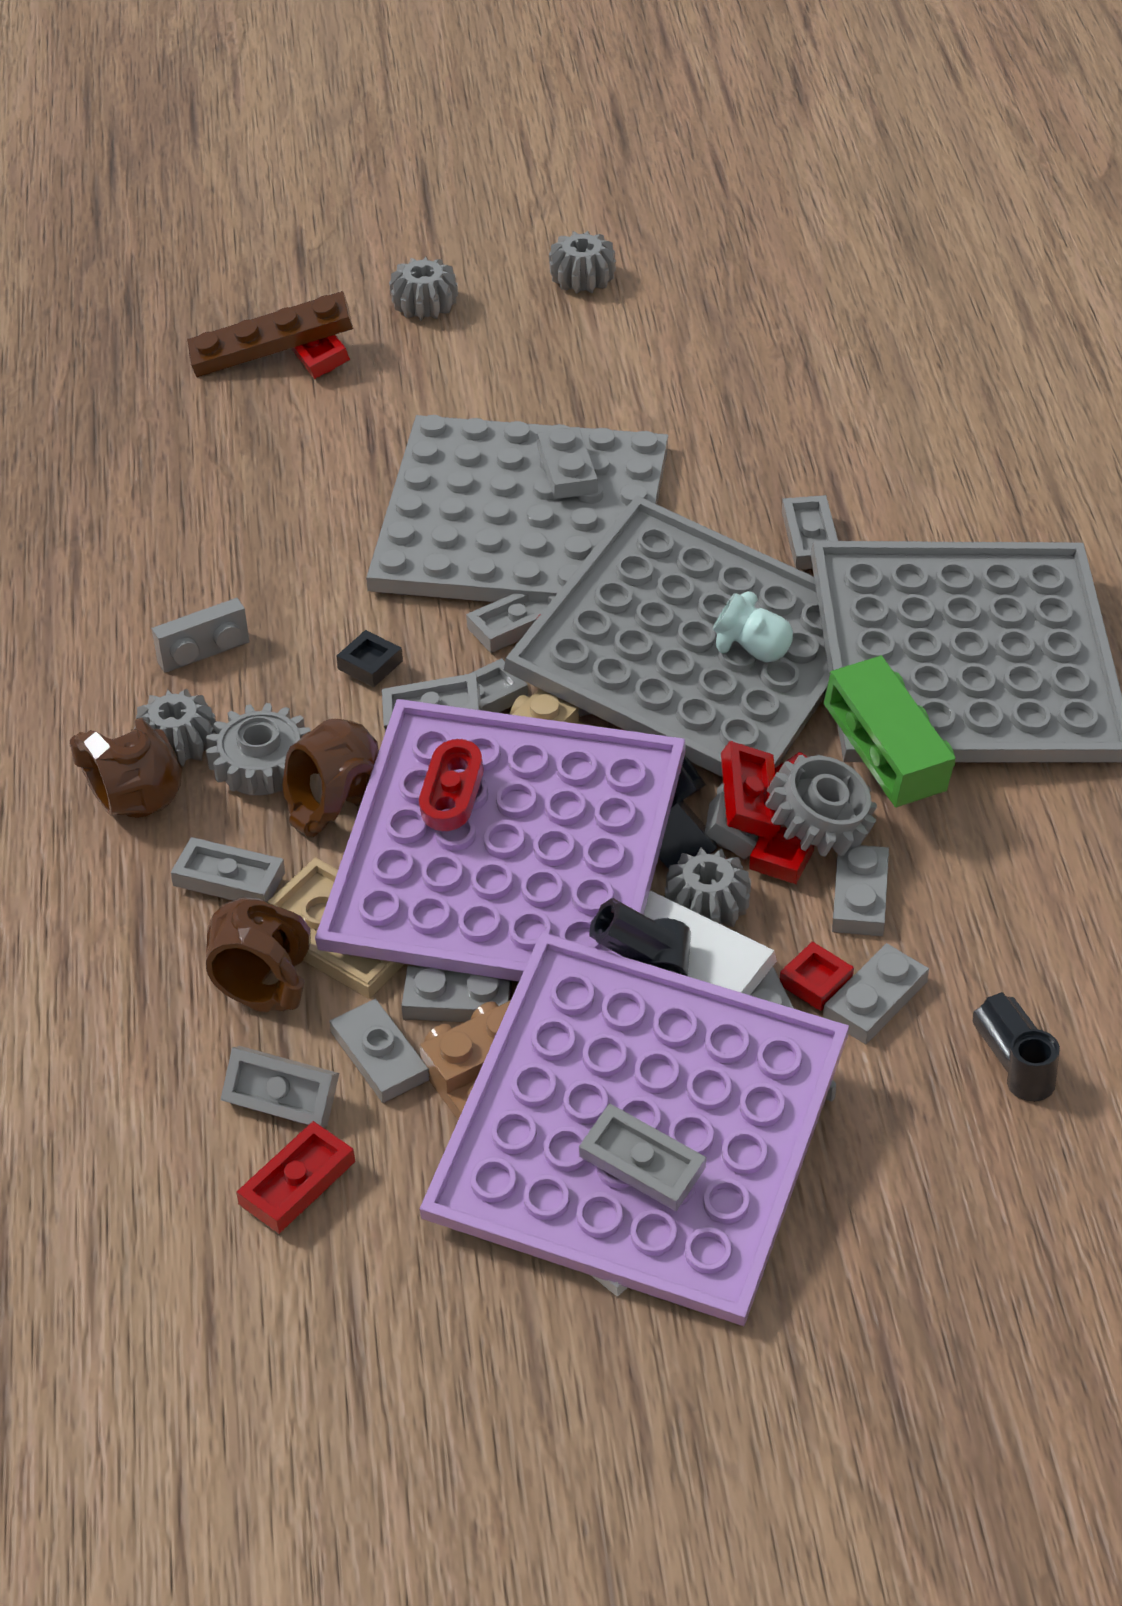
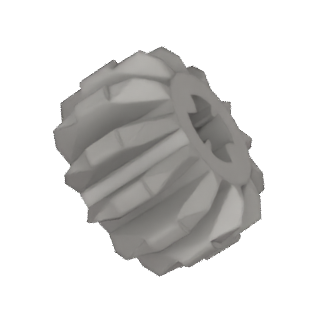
[549,231,616,294]
[389,256,458,321]
[134,688,216,767]
[665,847,751,927]

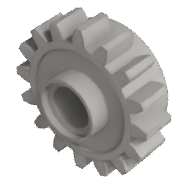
[206,703,311,795]
[765,755,877,857]

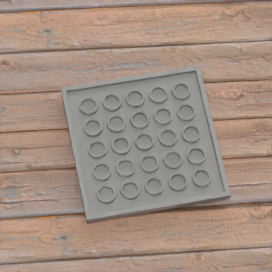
[366,415,668,602]
[504,495,830,777]
[811,541,1122,762]

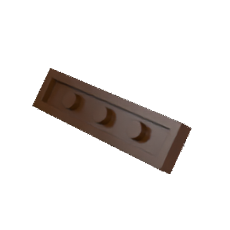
[187,291,353,377]

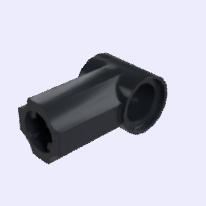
[589,898,691,976]
[972,992,1060,1102]

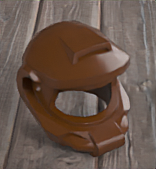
[70,718,182,818]
[283,719,379,838]
[206,897,311,1012]

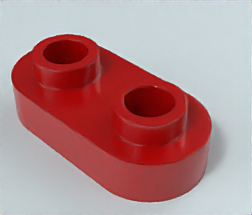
[419,739,484,831]

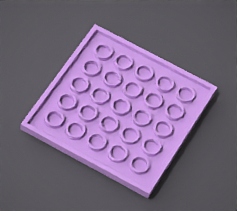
[315,699,686,982]
[420,932,849,1326]

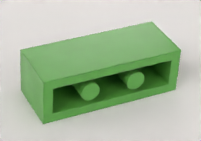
[824,655,956,808]

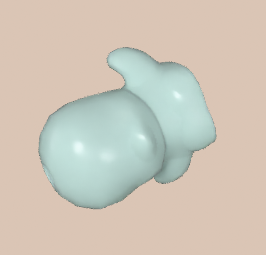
[713,591,793,663]

